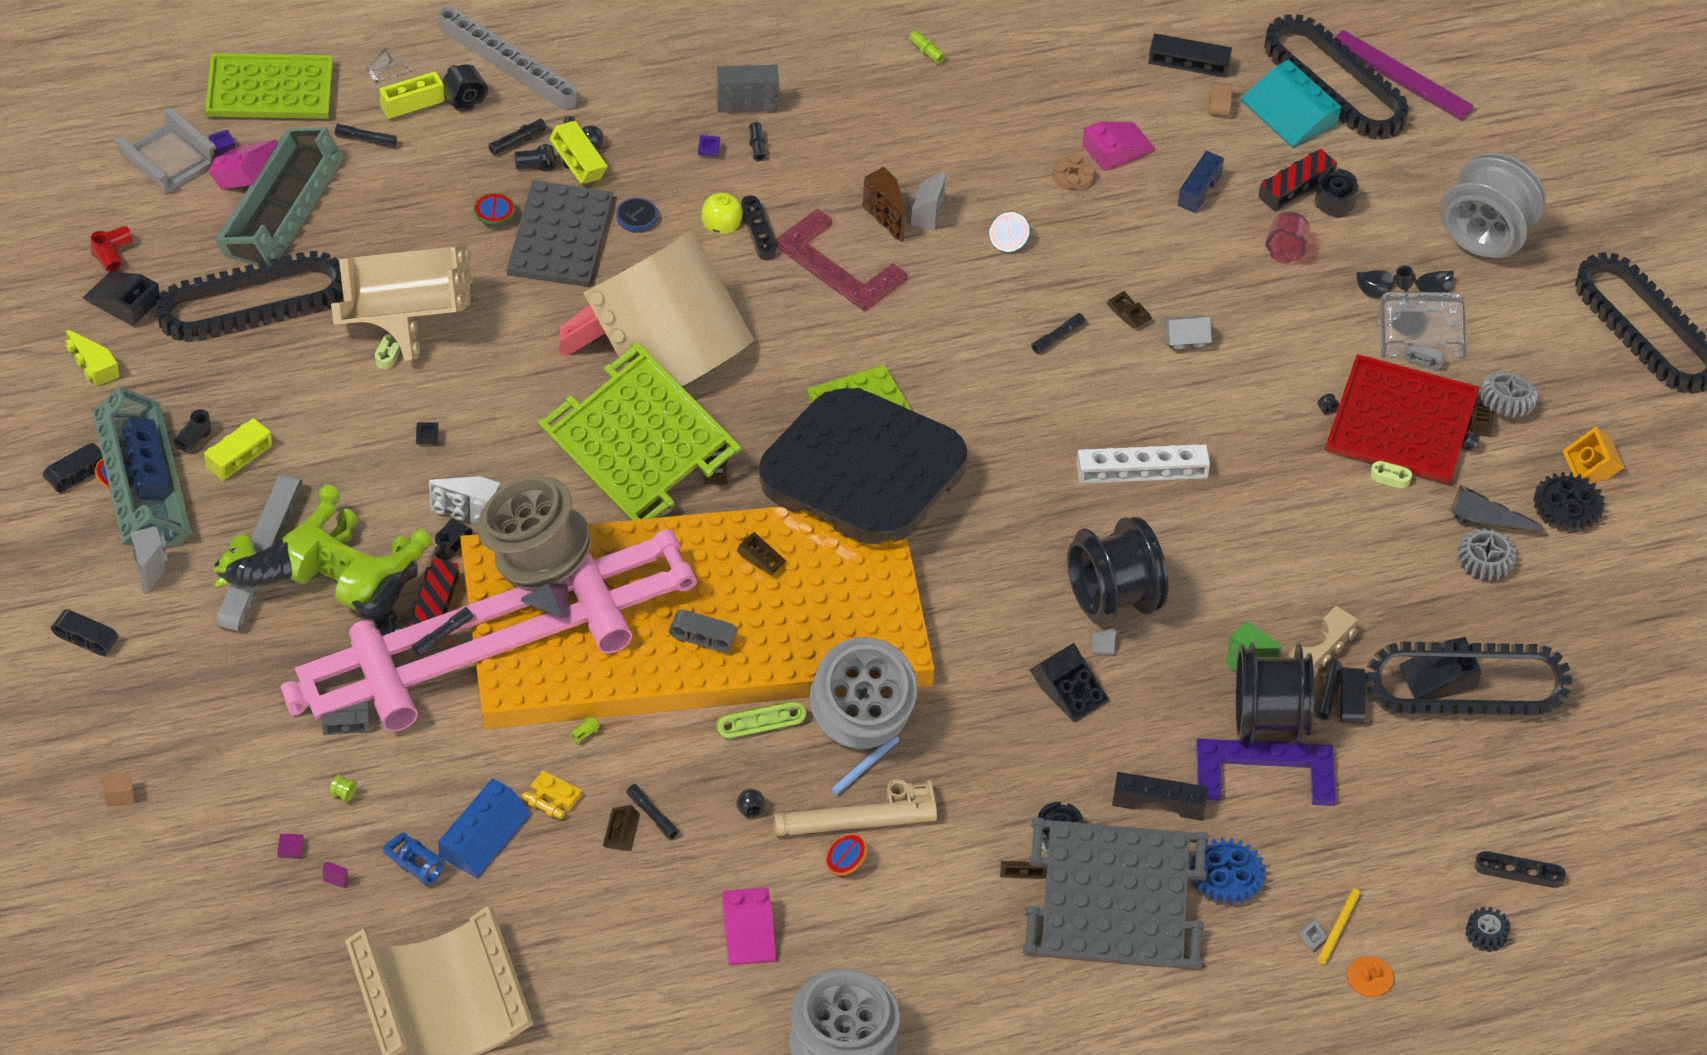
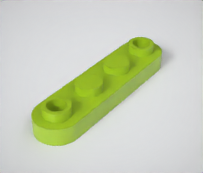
[716,701,806,738]

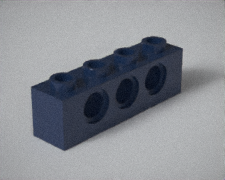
[122,418,170,500]

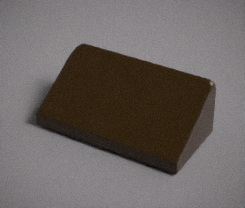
[603,805,640,851]
[1000,861,1047,879]

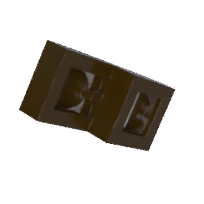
[1107,290,1152,329]

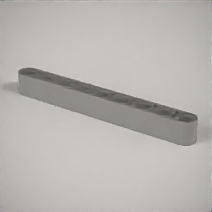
[439,7,577,110]
[217,474,303,631]

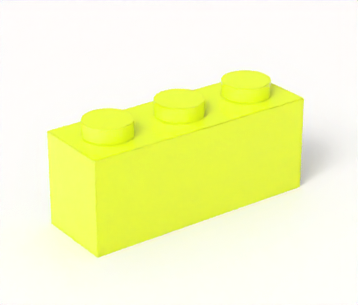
[379,71,444,119]
[549,121,608,185]
[204,418,272,481]

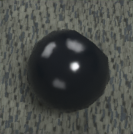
[582,125,604,149]
[736,788,765,818]

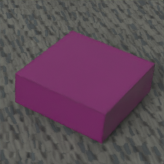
[277,833,304,858]
[322,862,348,888]

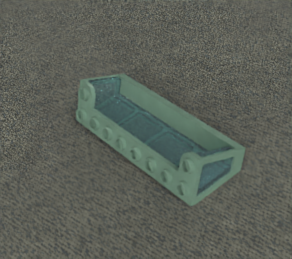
[92,386,192,547]

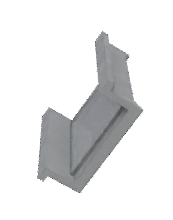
[114,107,216,195]

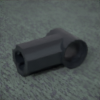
[514,144,556,172]
[174,409,212,453]

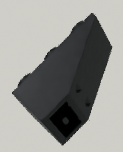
[83,271,160,326]
[1399,637,1482,699]
[1030,643,1109,722]

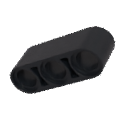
[43,443,103,492]
[51,609,119,656]
[1340,667,1365,725]

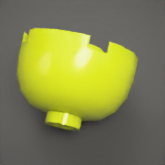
[701,192,743,233]

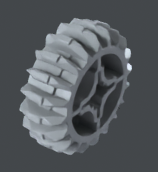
[1480,371,1538,418]
[1457,527,1517,582]

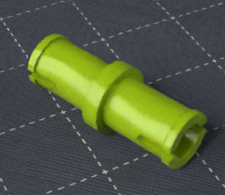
[909,30,945,64]

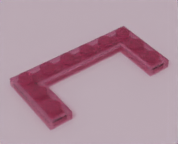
[774,208,908,312]

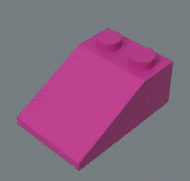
[1082,121,1155,171]
[208,140,278,189]
[721,887,776,966]

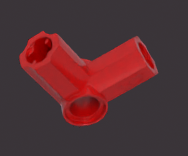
[91,226,133,272]

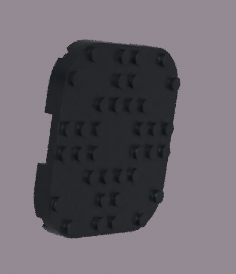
[759,388,967,544]

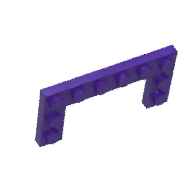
[1196,739,1336,806]

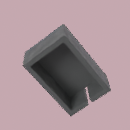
[716,65,779,112]

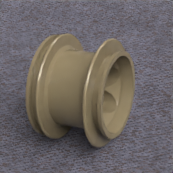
[477,476,591,590]

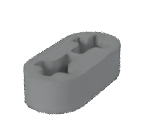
[1404,343,1445,370]

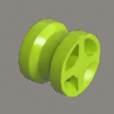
[329,774,357,803]

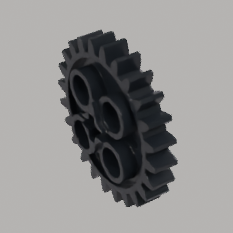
[1533,472,1605,532]

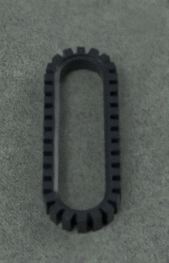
[1264,14,1409,140]
[156,251,343,342]
[1575,252,1707,394]
[1365,641,1572,716]

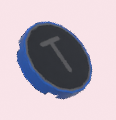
[616,197,658,232]

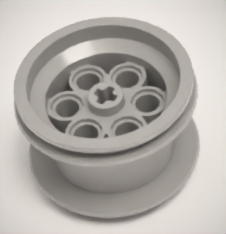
[1440,153,1546,258]
[810,637,917,749]
[789,969,900,1055]

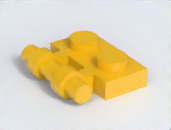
[521,770,582,819]

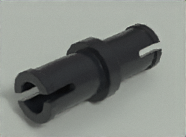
[749,122,766,162]

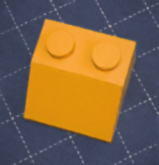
[1562,427,1624,483]

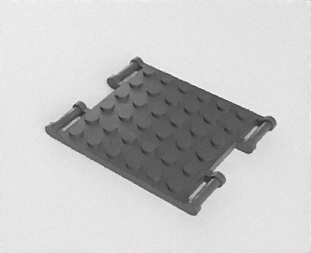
[1022,818,1209,970]

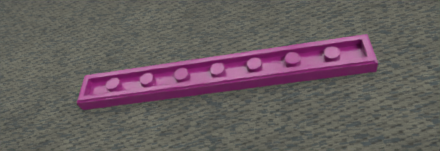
[1333,30,1473,120]

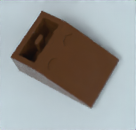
[862,166,906,242]

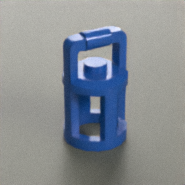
[383,832,445,886]

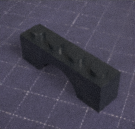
[1112,772,1208,821]

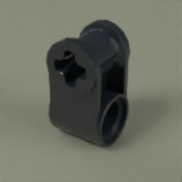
[435,518,473,560]

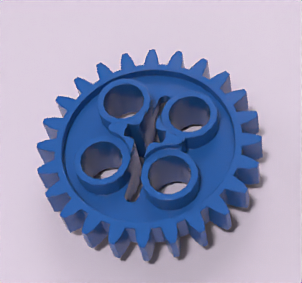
[1190,837,1266,906]

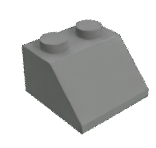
[908,172,946,230]
[1160,315,1212,349]
[130,526,168,594]

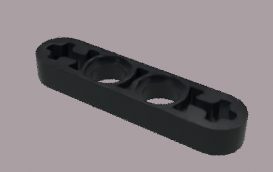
[741,195,776,260]
[1474,851,1566,888]

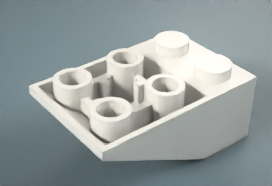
[429,476,501,526]

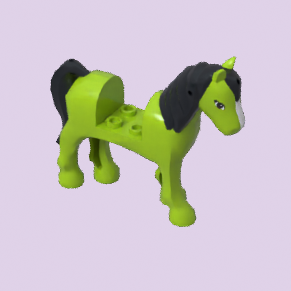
[213,484,432,620]

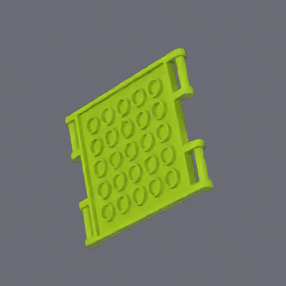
[536,341,742,520]

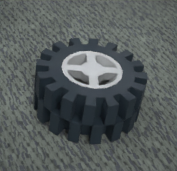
[1465,907,1510,952]

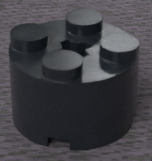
[442,64,488,111]
[1315,169,1359,218]

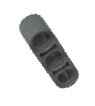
[668,610,738,652]

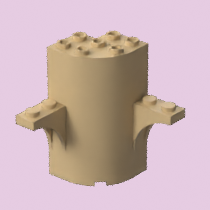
[331,245,474,361]

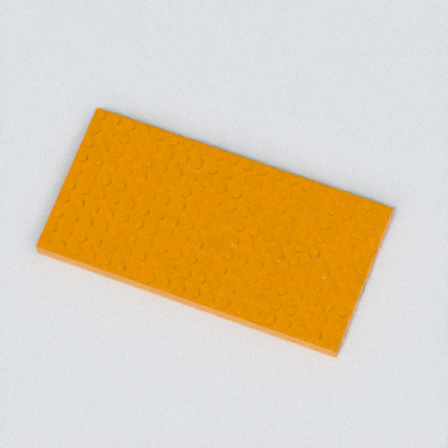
[460,506,934,729]

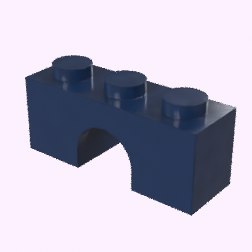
[1178,151,1224,213]

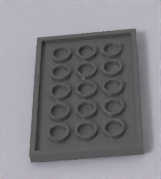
[507,180,613,287]

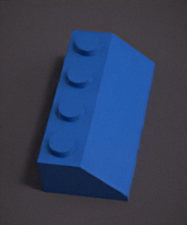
[438,778,531,879]

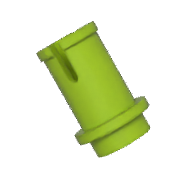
[570,717,600,744]

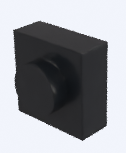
[416,422,439,444]

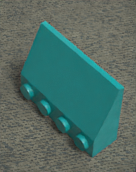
[1240,60,1341,148]

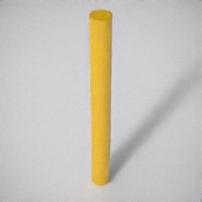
[1317,889,1361,964]

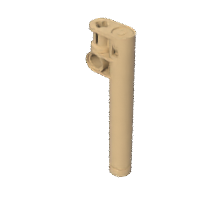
[773,779,937,837]

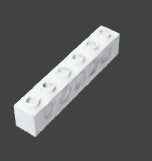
[1076,444,1210,484]

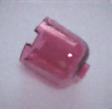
[1265,211,1310,264]

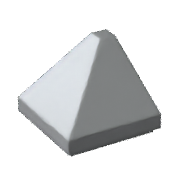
[1092,629,1116,655]
[1298,919,1328,952]

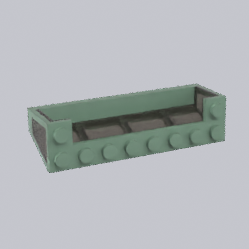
[215,127,344,266]

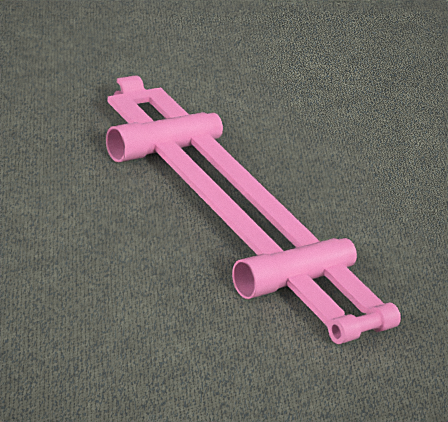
[281,529,697,731]

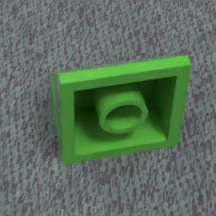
[1226,621,1282,671]

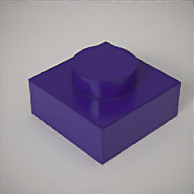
[208,129,236,155]
[698,135,720,157]

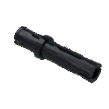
[488,118,547,156]

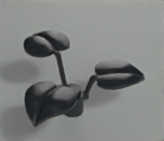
[1356,266,1454,336]

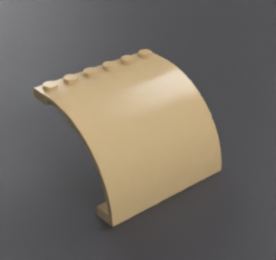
[583,228,754,387]
[345,906,533,1055]

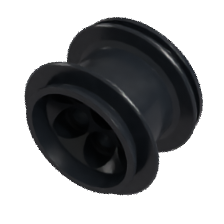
[1067,516,1169,626]
[1235,642,1314,745]

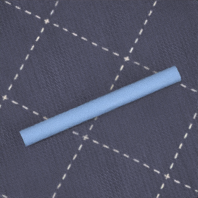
[831,736,899,795]

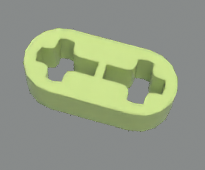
[375,333,401,369]
[1370,461,1412,489]

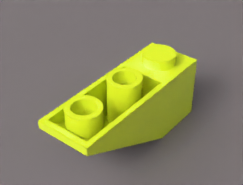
[65,330,119,387]

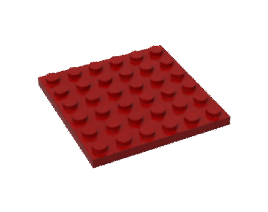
[1325,354,1480,484]

